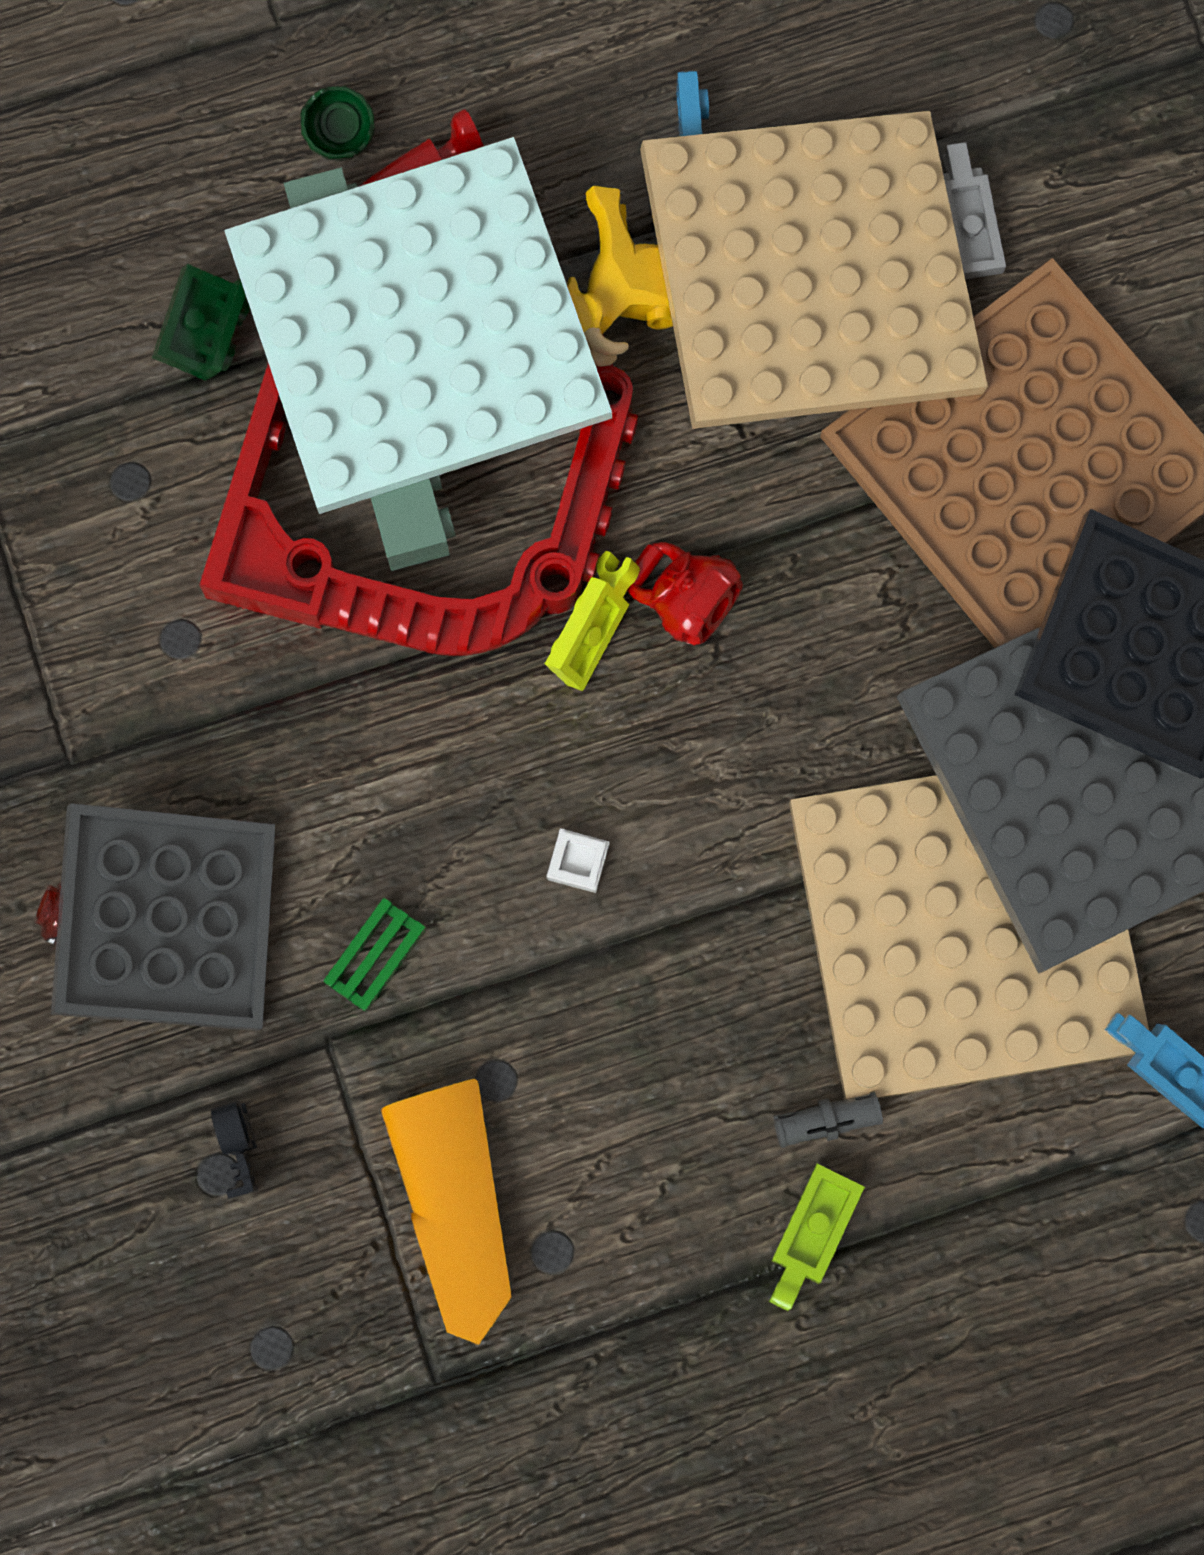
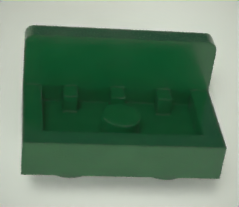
[152,263,250,381]

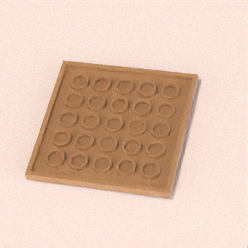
[820,258,1204,648]

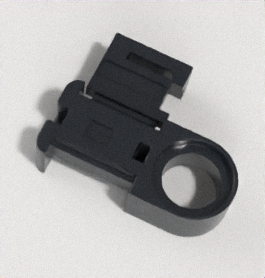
[211,1101,258,1199]

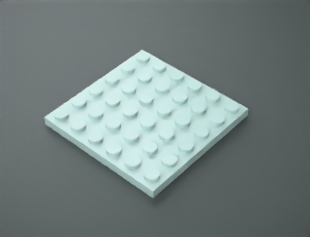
[224,137,612,514]

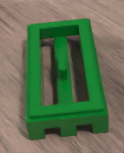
[323,898,426,1013]

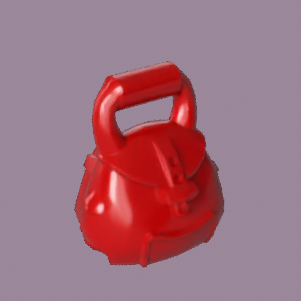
[627,542,743,645]

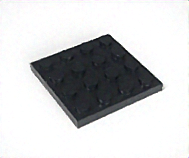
[1014,509,1204,779]

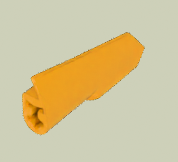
[381,1079,512,1345]

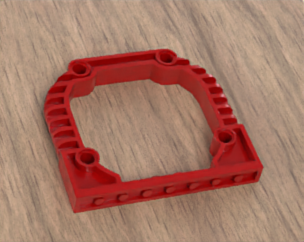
[199,334,639,656]

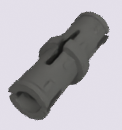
[773,1091,883,1148]

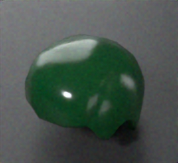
[300,86,375,162]

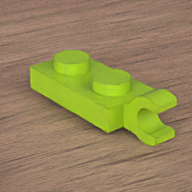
[769,1164,865,1311]

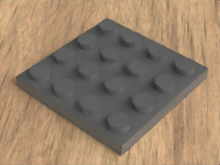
[51,803,275,1031]

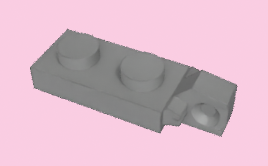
[943,142,1006,279]

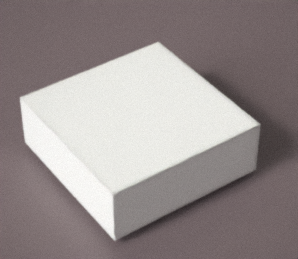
[547,828,610,893]

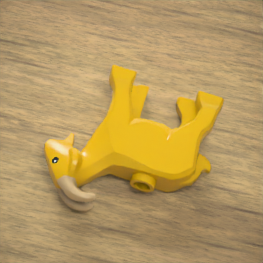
[567,186,673,366]

